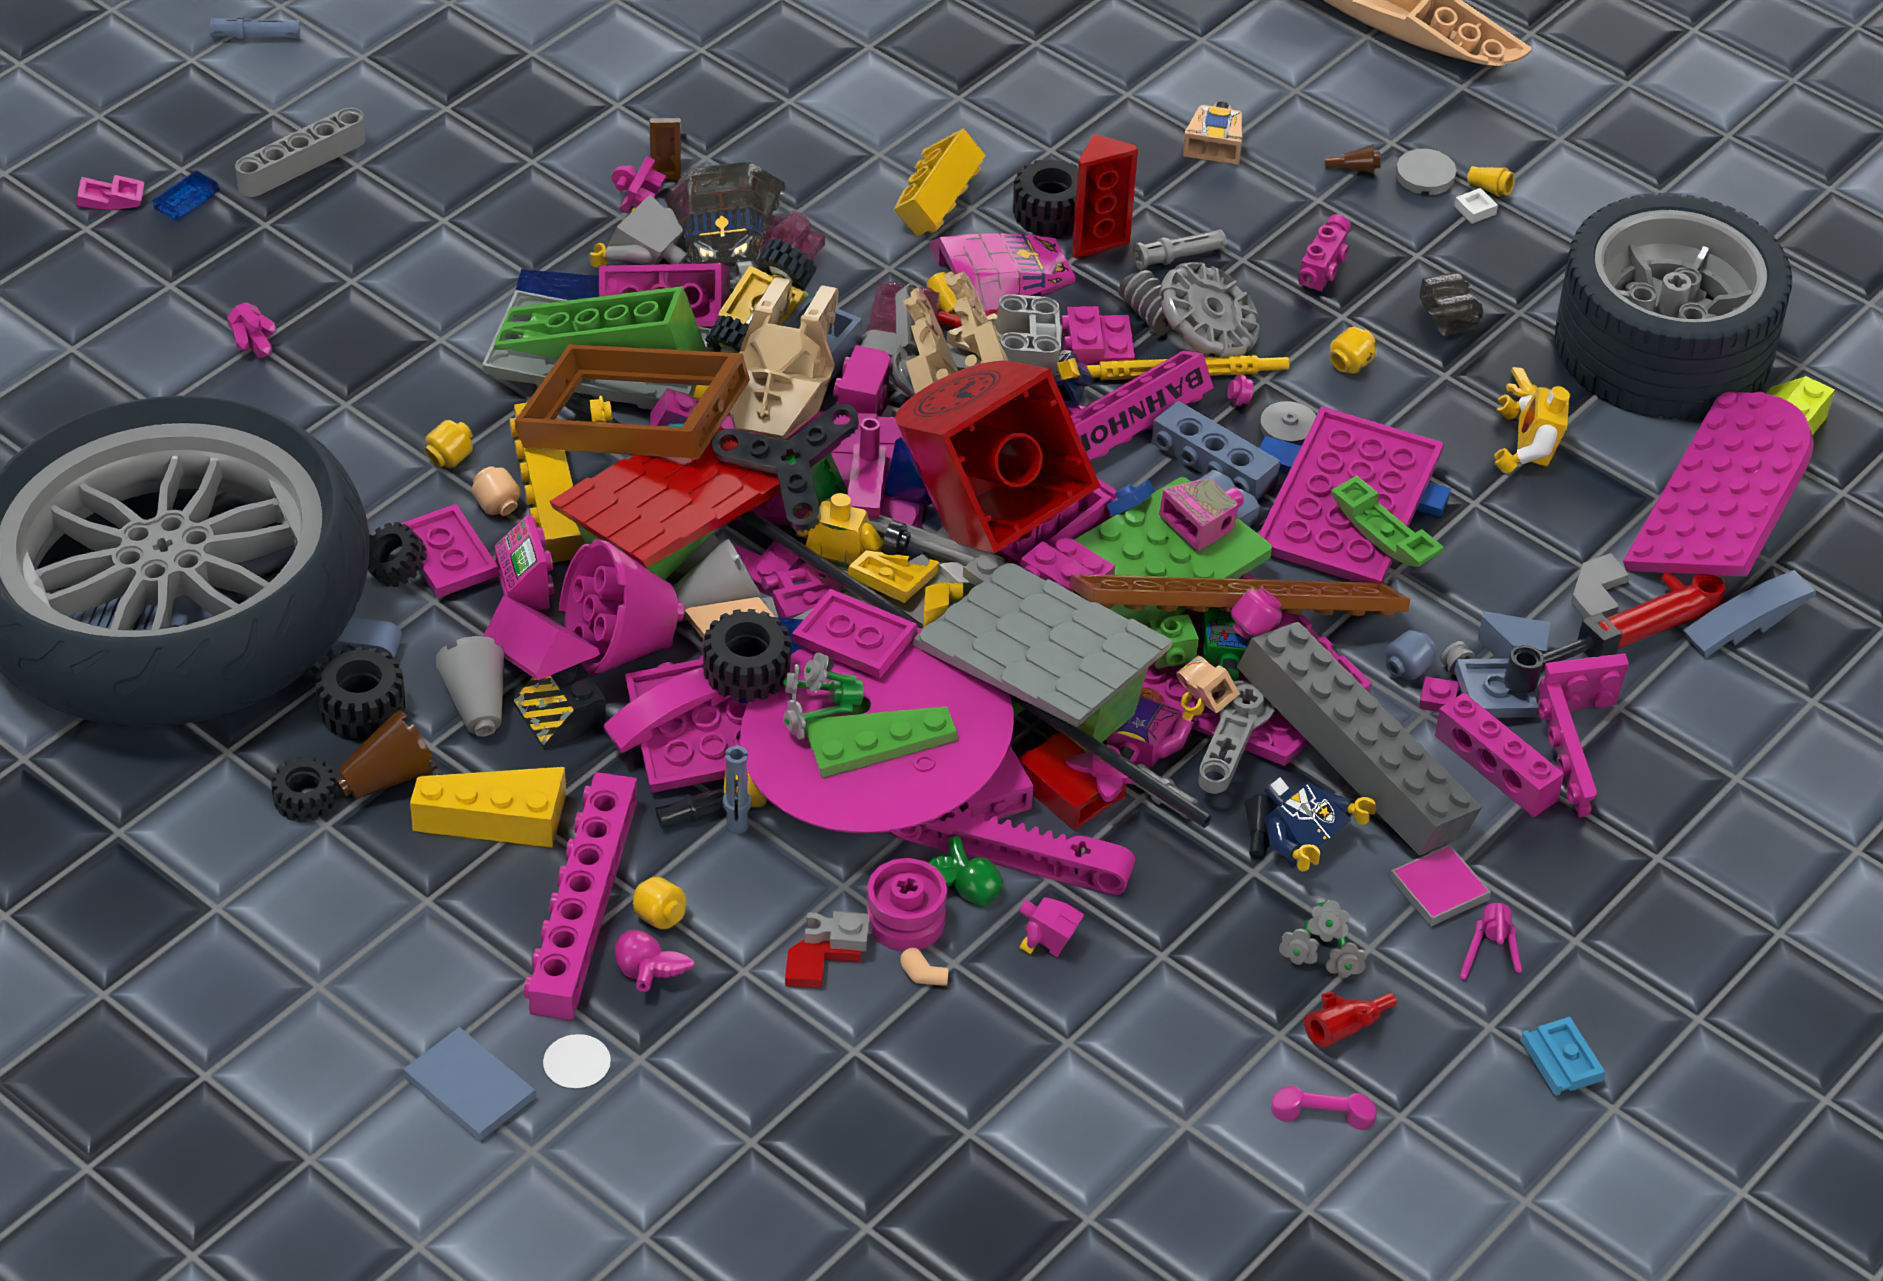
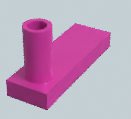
[848,418,887,518]

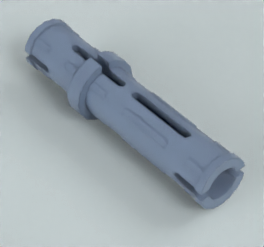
[210,16,301,39]
[723,746,751,834]

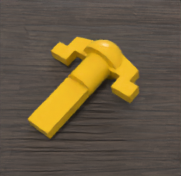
[1506,367,1548,397]

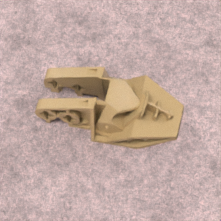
[903,271,1009,394]
[730,277,838,440]

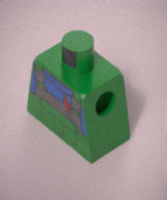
[1201,607,1253,681]

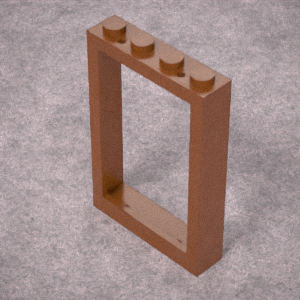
[515,344,750,459]

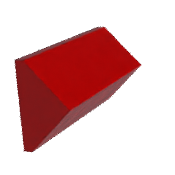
[1072,134,1138,259]

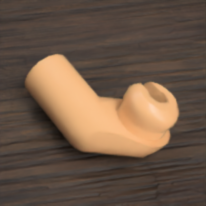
[900,947,949,986]

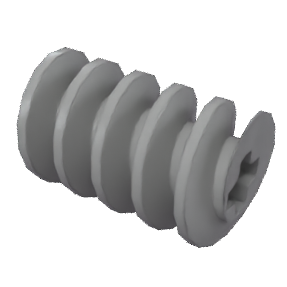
[1118,270,1173,336]

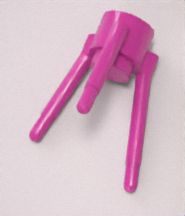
[1460,903,1522,980]

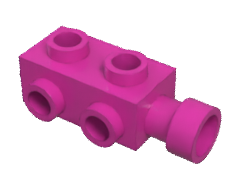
[1298,214,1351,291]

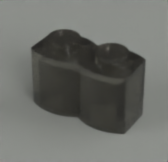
[1419,272,1484,336]

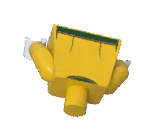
[796,493,884,570]

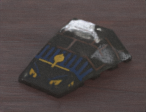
[664,161,785,267]

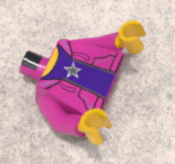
[1105,692,1205,767]

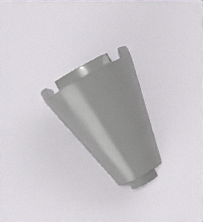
[673,539,761,622]
[435,636,505,736]

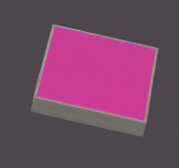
[1390,844,1491,926]

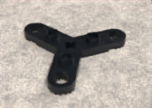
[712,404,859,532]

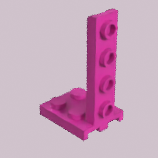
[1536,653,1629,817]

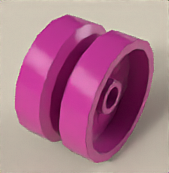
[866,858,947,952]

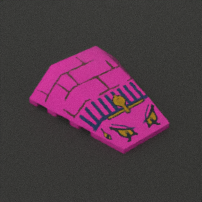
[929,233,1076,313]

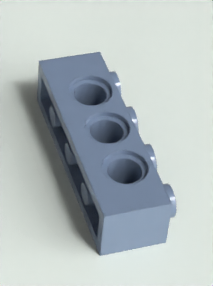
[1152,401,1280,501]

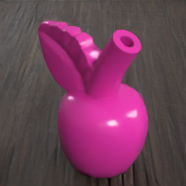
[614,930,695,992]

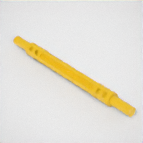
[1086,355,1289,381]

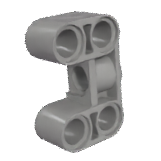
[995,294,1062,376]

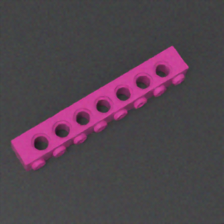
[523,772,638,1021]

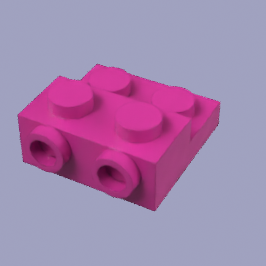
[1061,306,1135,365]
[1020,534,1115,596]

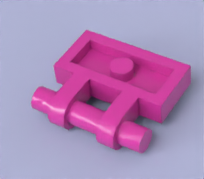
[761,563,842,622]

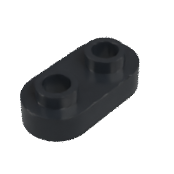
[882,520,911,556]

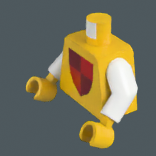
[1494,386,1570,473]

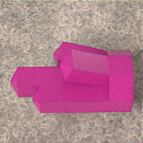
[227,302,276,359]

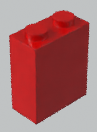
[1018,732,1126,831]

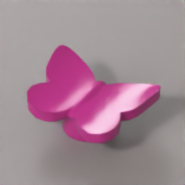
[1066,744,1135,802]

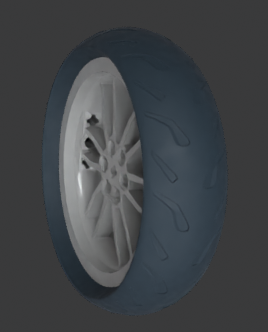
[0,396,369,727]

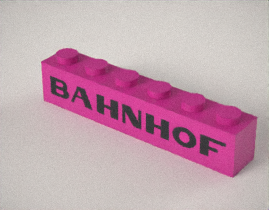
[1071,351,1214,460]

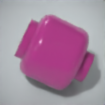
[1231,588,1282,640]

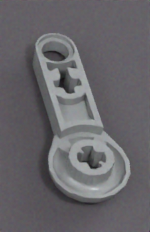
[889,283,925,396]
[1198,680,1275,794]

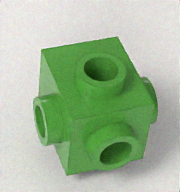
[1149,614,1199,668]

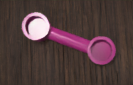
[1271,1086,1377,1130]

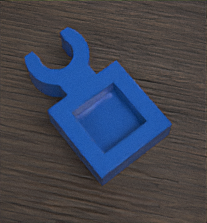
[1107,480,1155,516]

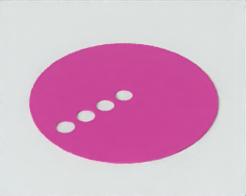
[740,628,1014,833]

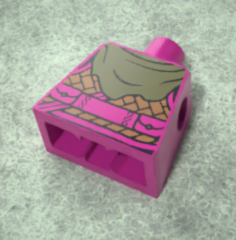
[1159,478,1244,552]

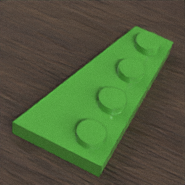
[804,706,958,778]

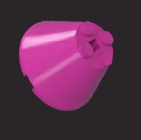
[559,539,684,677]

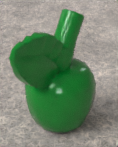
[927,837,1004,907]

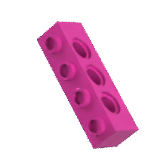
[1435,693,1564,817]

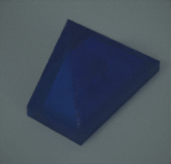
[884,437,933,506]

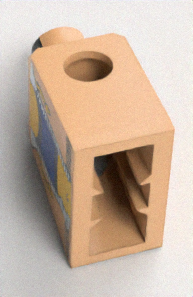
[1183,101,1242,165]

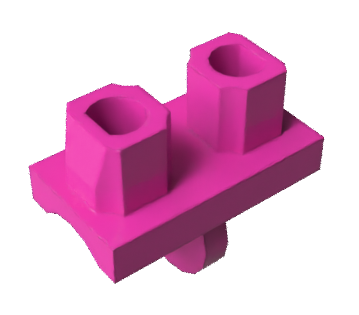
[611,156,666,213]

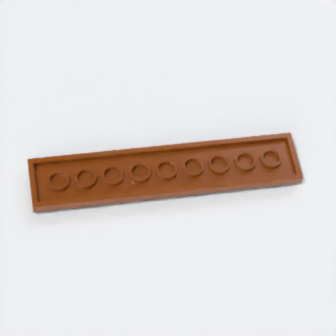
[1069,574,1410,616]

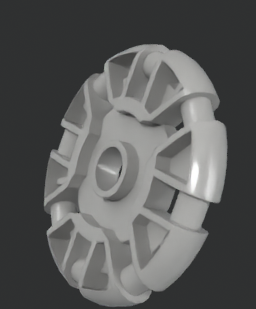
[1160,262,1260,358]

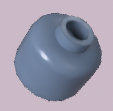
[1385,630,1436,681]

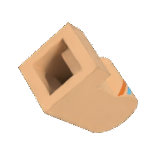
[1176,655,1240,713]

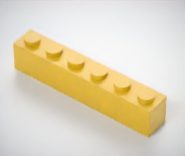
[509,403,585,563]

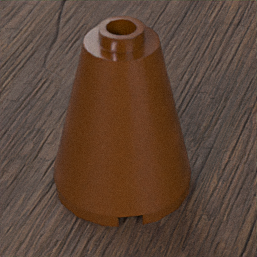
[335,709,438,799]

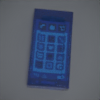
[153,170,219,221]

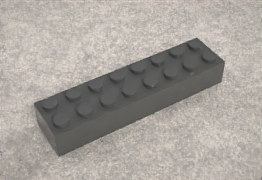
[1237,621,1482,856]

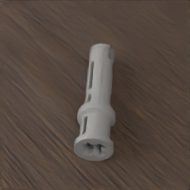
[1133,229,1226,270]

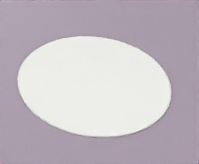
[543,1034,611,1088]

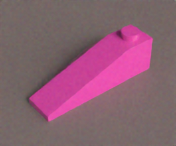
[599,263,730,327]

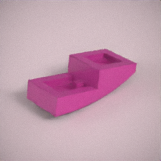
[76,175,144,209]

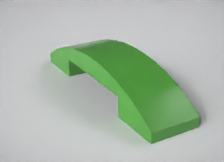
[1331,475,1444,567]

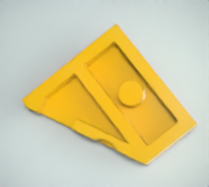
[848,550,940,603]

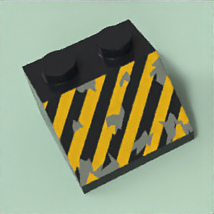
[513,663,606,750]

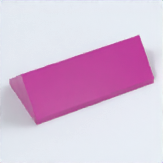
[483,595,600,680]

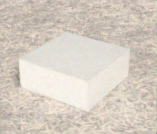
[1454,188,1498,224]

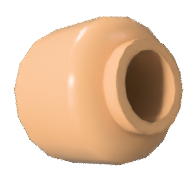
[472,466,521,516]

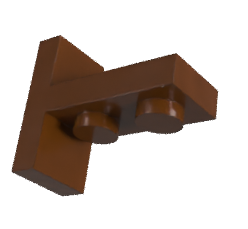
[650,118,681,180]

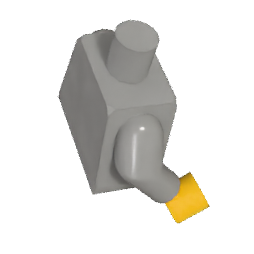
[589,195,688,268]

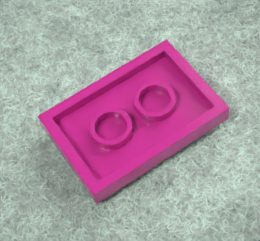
[401,504,499,598]
[792,589,918,678]

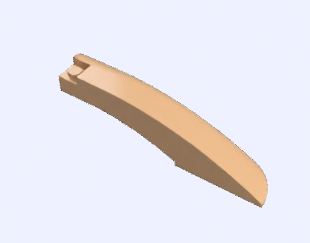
[1324,0,1533,66]

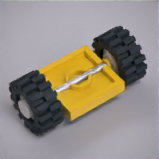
[705,239,817,353]

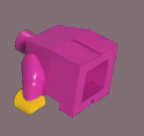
[1018,897,1084,958]

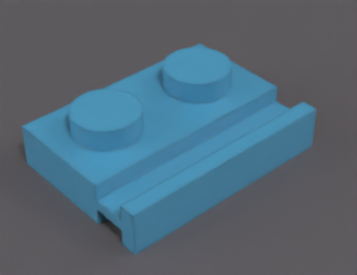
[1521,1017,1605,1096]

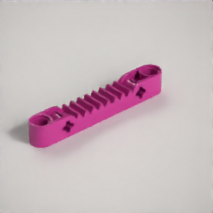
[891,807,1136,895]

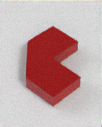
[785,939,862,988]

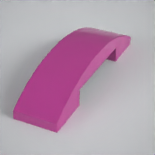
[603,667,731,754]

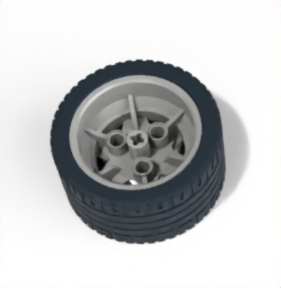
[1555,193,1793,419]

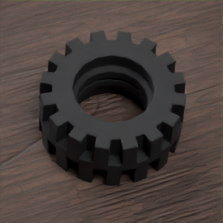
[368,522,427,587]
[271,756,337,822]

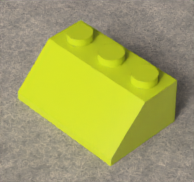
[1766,376,1835,435]

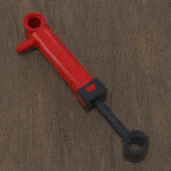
[1504,572,1725,693]

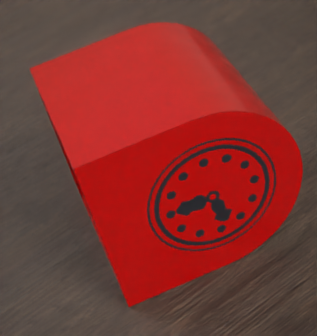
[895,361,1101,554]

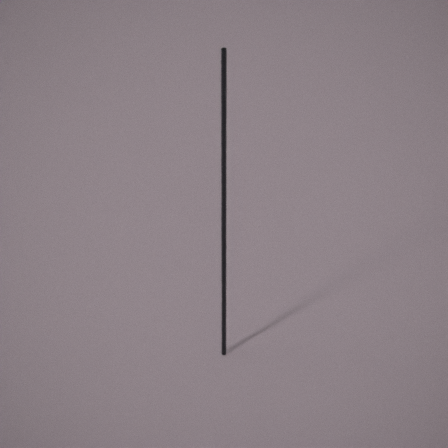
[567,392,1212,828]

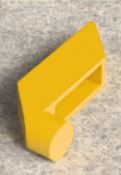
[923,582,963,628]

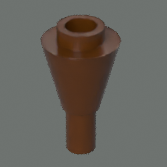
[1325,144,1381,174]

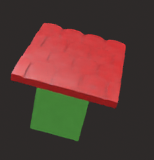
[550,426,781,580]

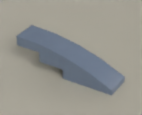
[1683,570,1816,658]

